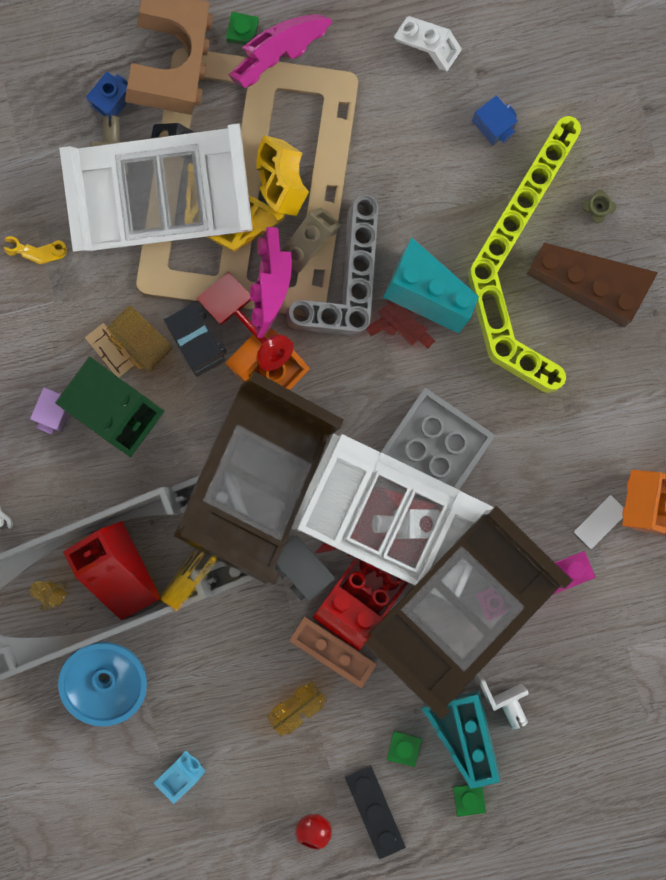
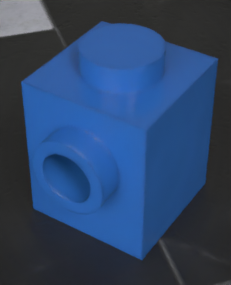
[86,71,128,120]
[472,95,518,146]

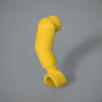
[4,236,67,264]

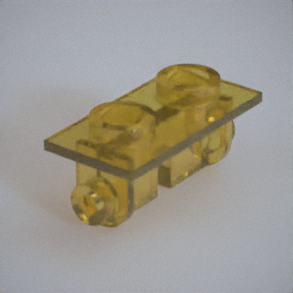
[30,581,68,610]
[267,681,327,737]

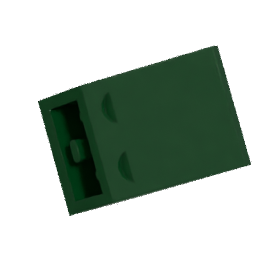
[55,356,165,458]

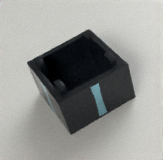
[163,302,227,377]

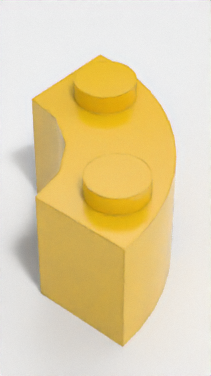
[256,135,309,216]

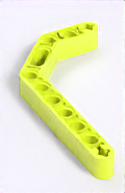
[468,116,581,393]

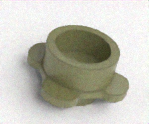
[582,190,616,223]

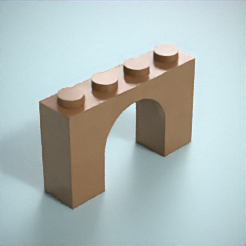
[125,0,213,115]

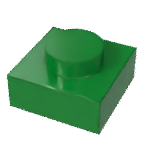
[226,12,259,45]
[386,730,422,767]
[452,784,486,817]

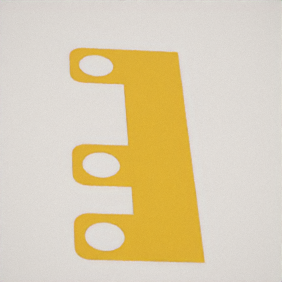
[160,550,217,611]

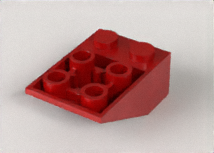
[63,521,161,620]
[312,542,408,652]

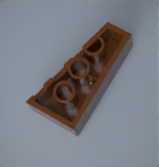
[526,243,658,327]

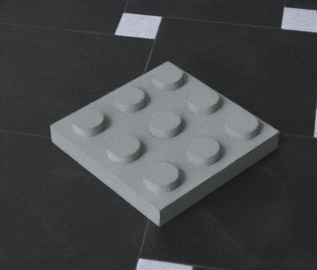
[380,388,496,490]

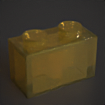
[106,305,173,372]

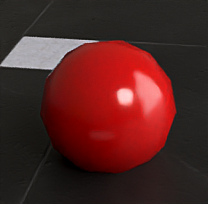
[295,814,332,850]

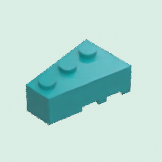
[383,237,479,333]
[421,691,501,789]

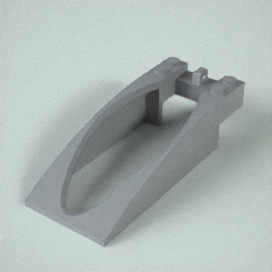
[0,472,255,681]

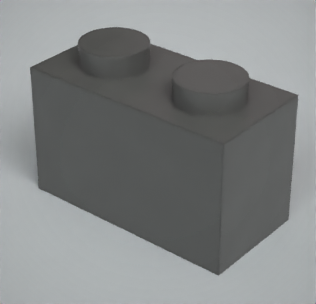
[274,535,335,601]

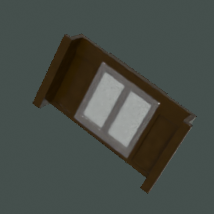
[174,371,344,585]
[364,506,573,719]

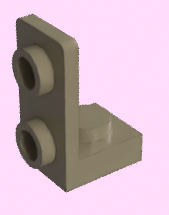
[281,208,342,273]

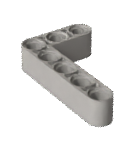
[285,195,378,336]

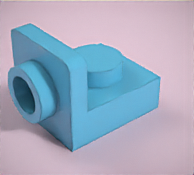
[154,751,205,804]

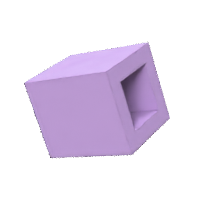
[30,387,69,435]

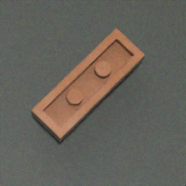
[289,616,377,689]

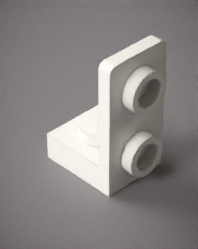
[394,16,462,71]

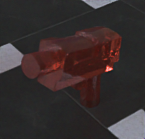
[366,300,435,349]

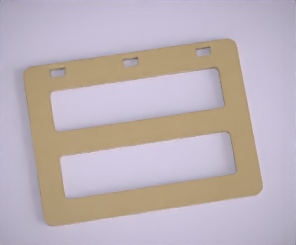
[136,48,359,318]

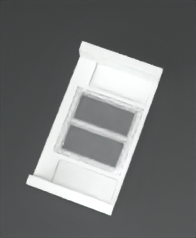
[59,124,253,252]
[291,434,494,605]

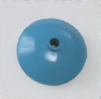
[58,642,147,726]

